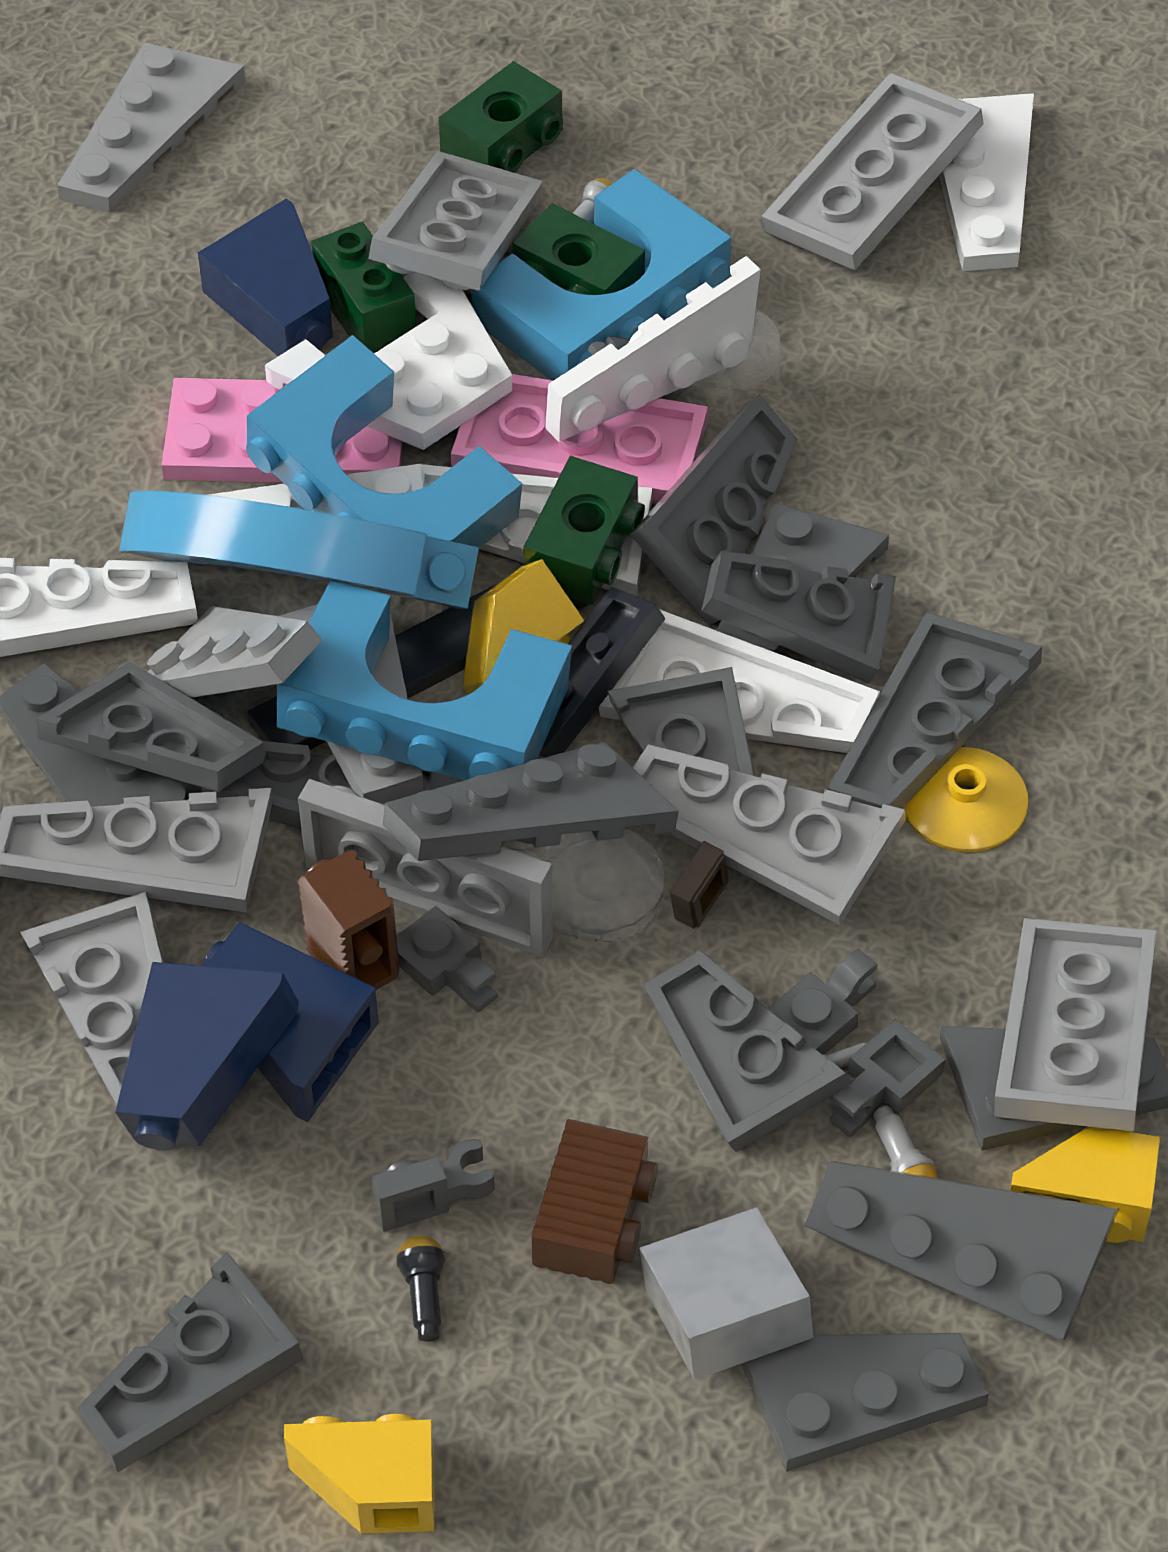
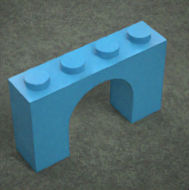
[471,169,731,381]
[246,335,523,600]
[277,579,572,780]

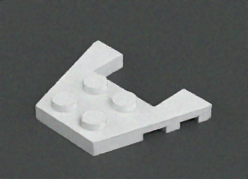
[265,273,512,450]

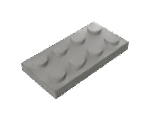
[761,73,984,270]
[369,151,543,291]
[298,779,553,957]
[994,918,1157,1131]

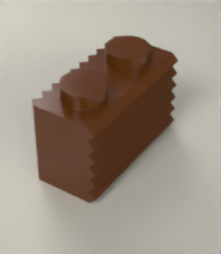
[297,850,400,990]
[532,1119,658,1284]

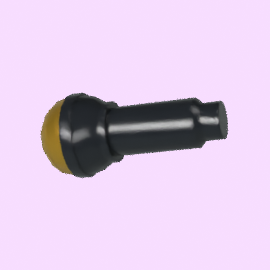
[396,1235,445,1342]

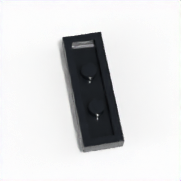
[539,587,666,758]

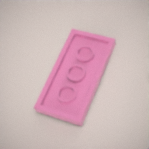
[451,374,708,504]
[161,378,404,483]

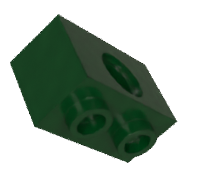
[439,61,563,173]
[512,203,645,295]
[311,221,416,353]
[523,456,645,605]

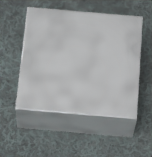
[640,1207,813,1380]

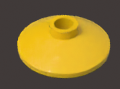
[902,747,1028,852]

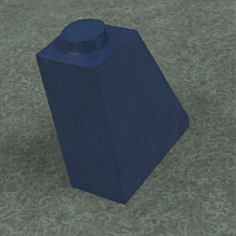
[198,198,333,356]
[203,922,379,1123]
[115,962,299,1151]

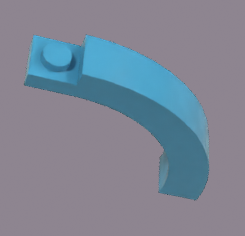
[119,491,479,609]

